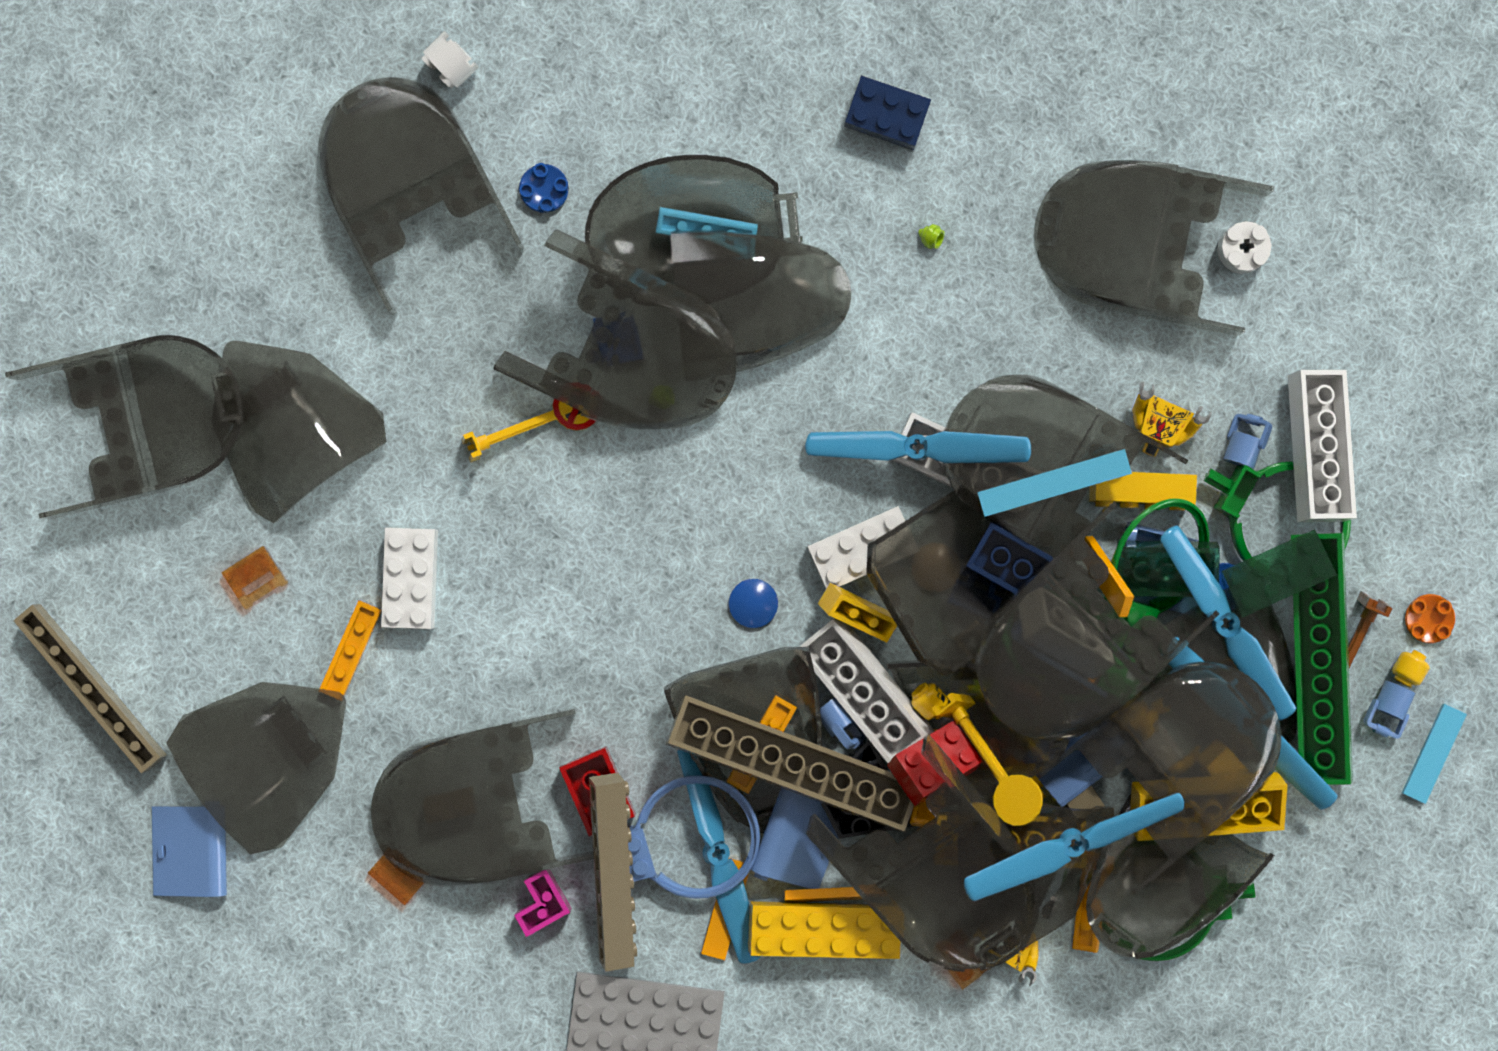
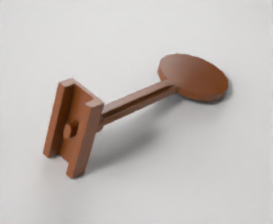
[1348,591,1393,668]

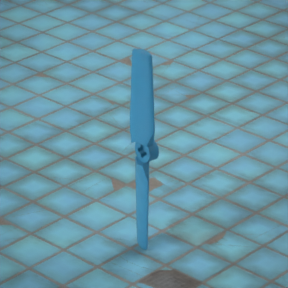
[805,431,1031,463]
[1160,526,1296,721]
[1160,637,1338,810]
[677,749,761,964]
[964,793,1184,901]

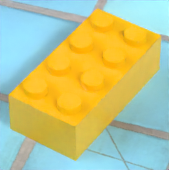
[1089,472,1197,511]

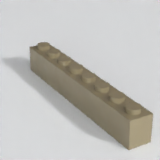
[13,604,167,773]
[589,773,637,972]

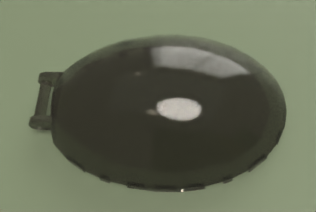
[584,155,803,307]

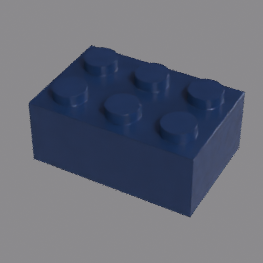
[844,75,931,151]
[966,521,1057,598]

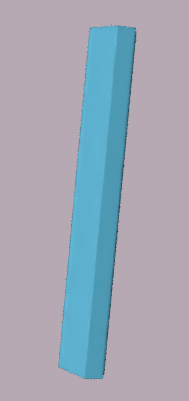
[977,449,1132,517]

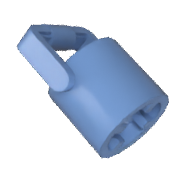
[1223,414,1272,470]
[1363,680,1416,739]
[814,698,866,749]

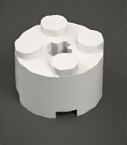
[421,31,479,88]
[1217,221,1272,274]

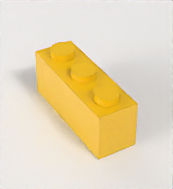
[818,583,899,643]

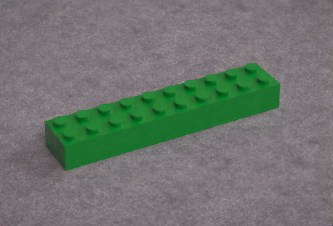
[1291,533,1353,785]

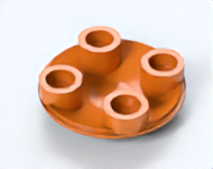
[1405,594,1455,643]

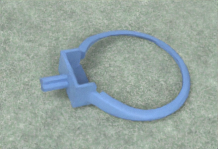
[627,775,760,899]

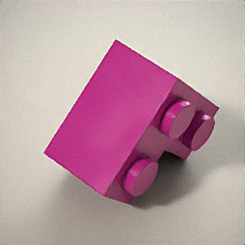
[514,866,572,937]

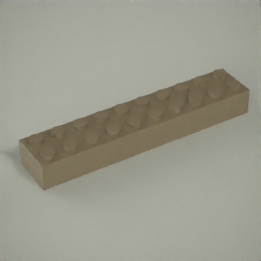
[665,695,914,832]

